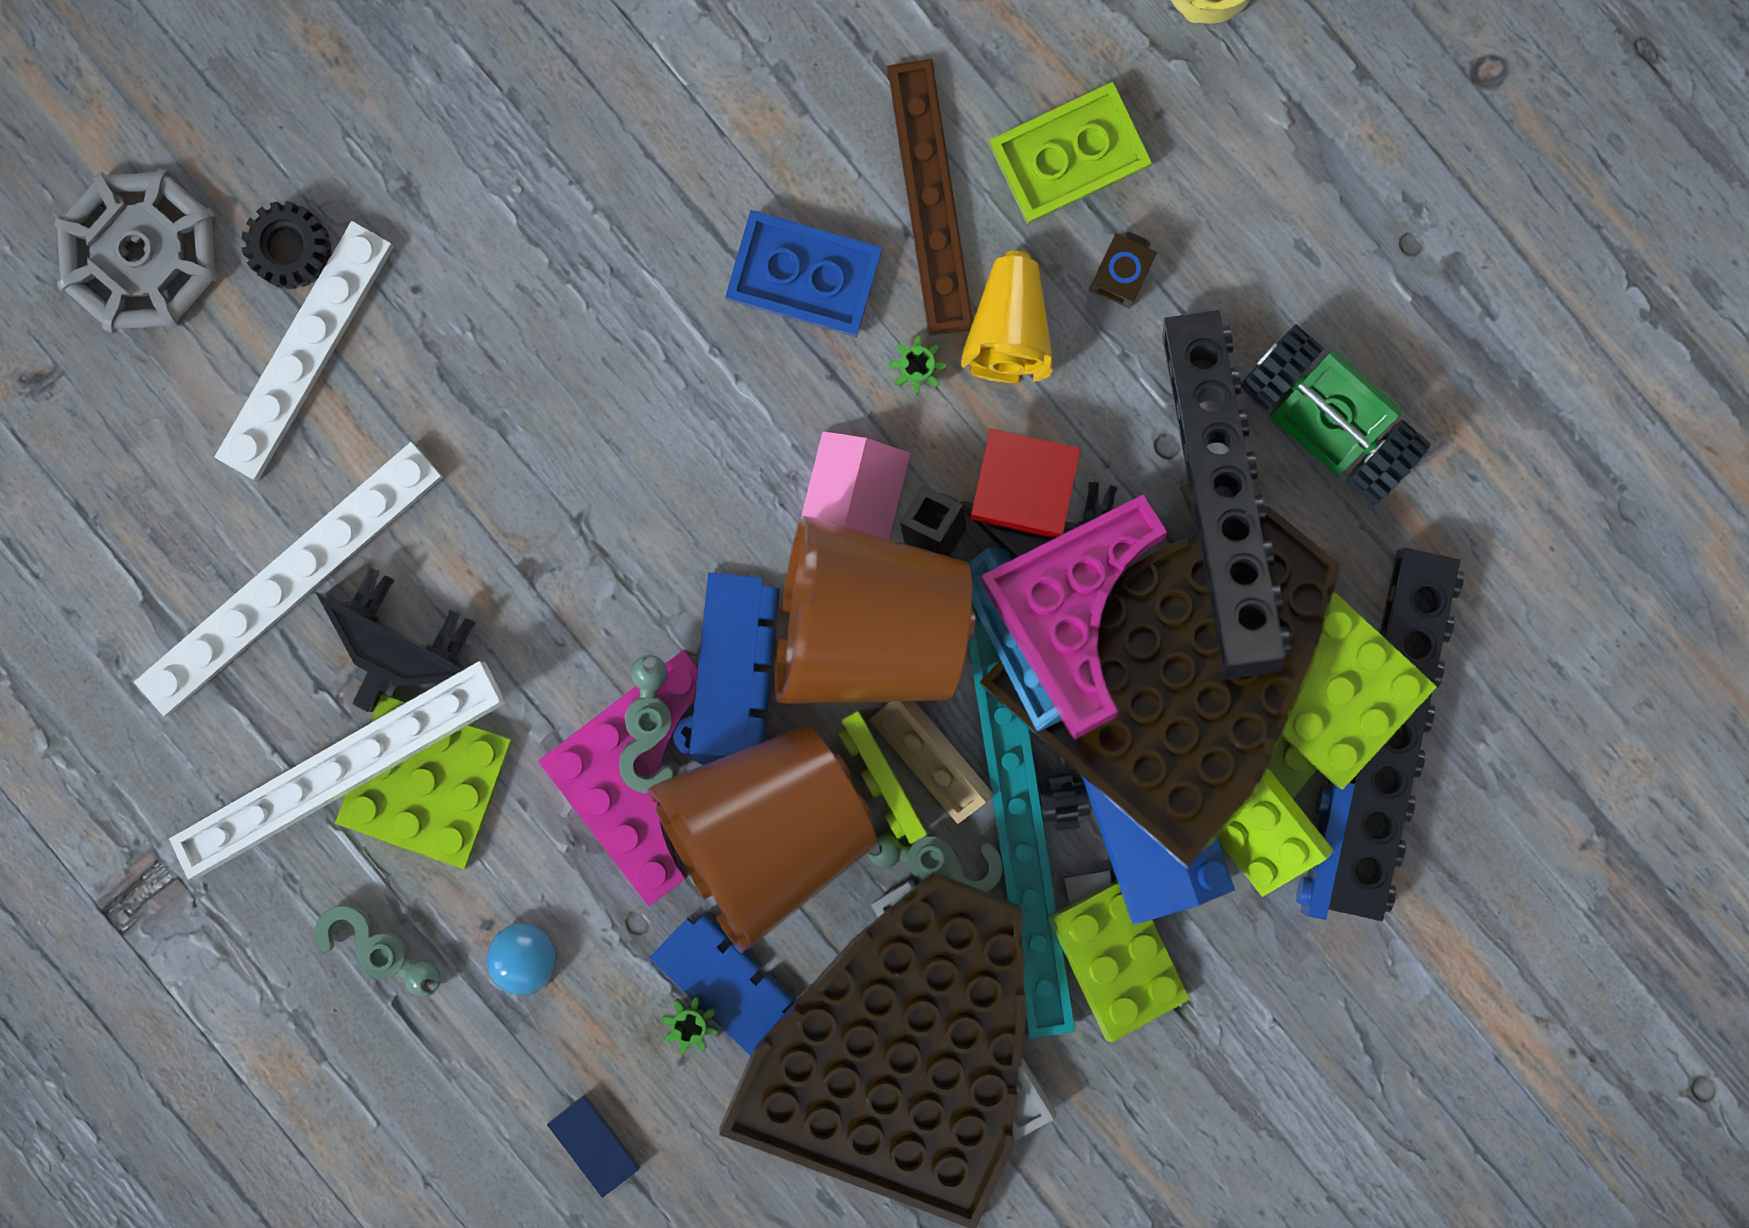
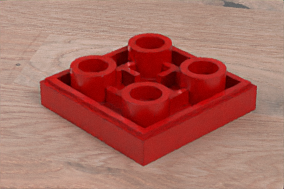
[970,428,1080,538]

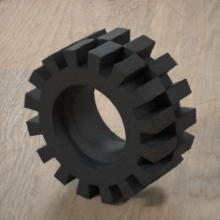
[241,201,332,289]

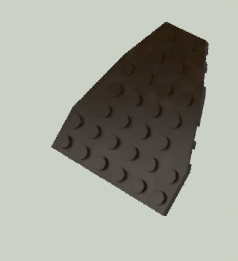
[980,506,1340,870]
[719,872,1026,1228]

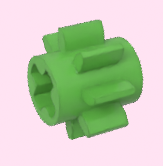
[889,336,946,396]
[661,995,719,1054]

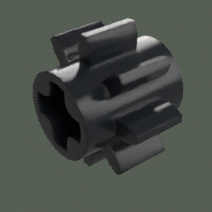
[1038,773,1090,831]

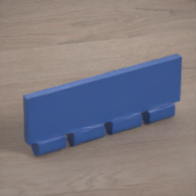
[689,572,780,757]
[649,911,795,1056]

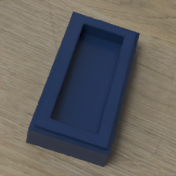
[547,1094,640,1198]

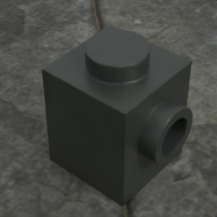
[900,486,967,556]

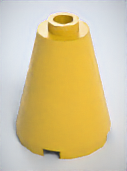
[961,251,1053,383]

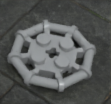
[54,168,219,333]

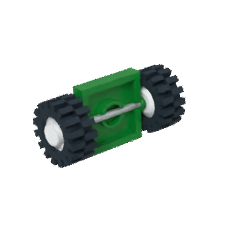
[1241,324,1431,506]

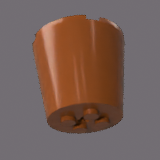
[775,516,975,704]
[648,725,877,953]

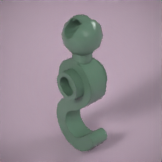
[619,655,673,793]
[867,832,1003,892]
[314,905,441,997]

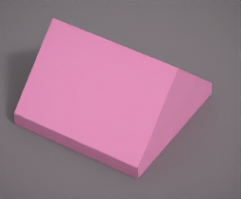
[801,431,911,539]

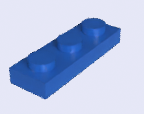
[1296,780,1355,920]

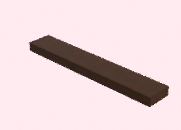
[887,59,973,336]

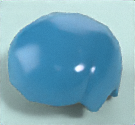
[486,924,556,996]

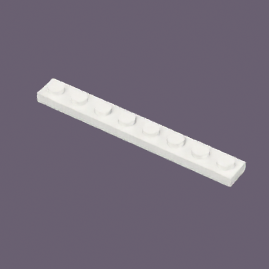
[134,442,444,716]
[169,661,506,880]

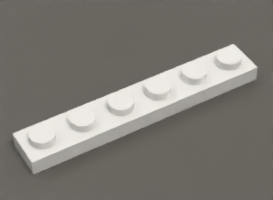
[215,221,394,481]

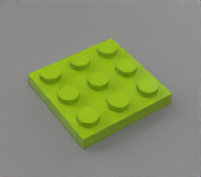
[1281,592,1437,790]
[335,694,513,870]

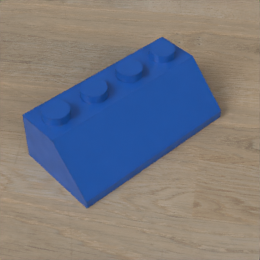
[1081,775,1235,924]

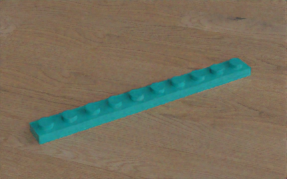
[968,604,1075,1039]

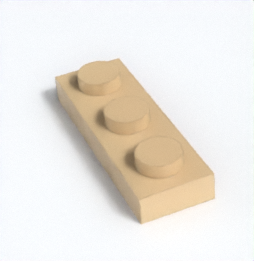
[869,701,994,824]

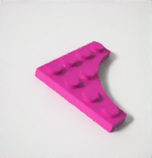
[980,495,1167,739]
[538,650,698,906]

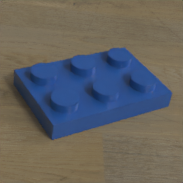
[725,210,882,337]

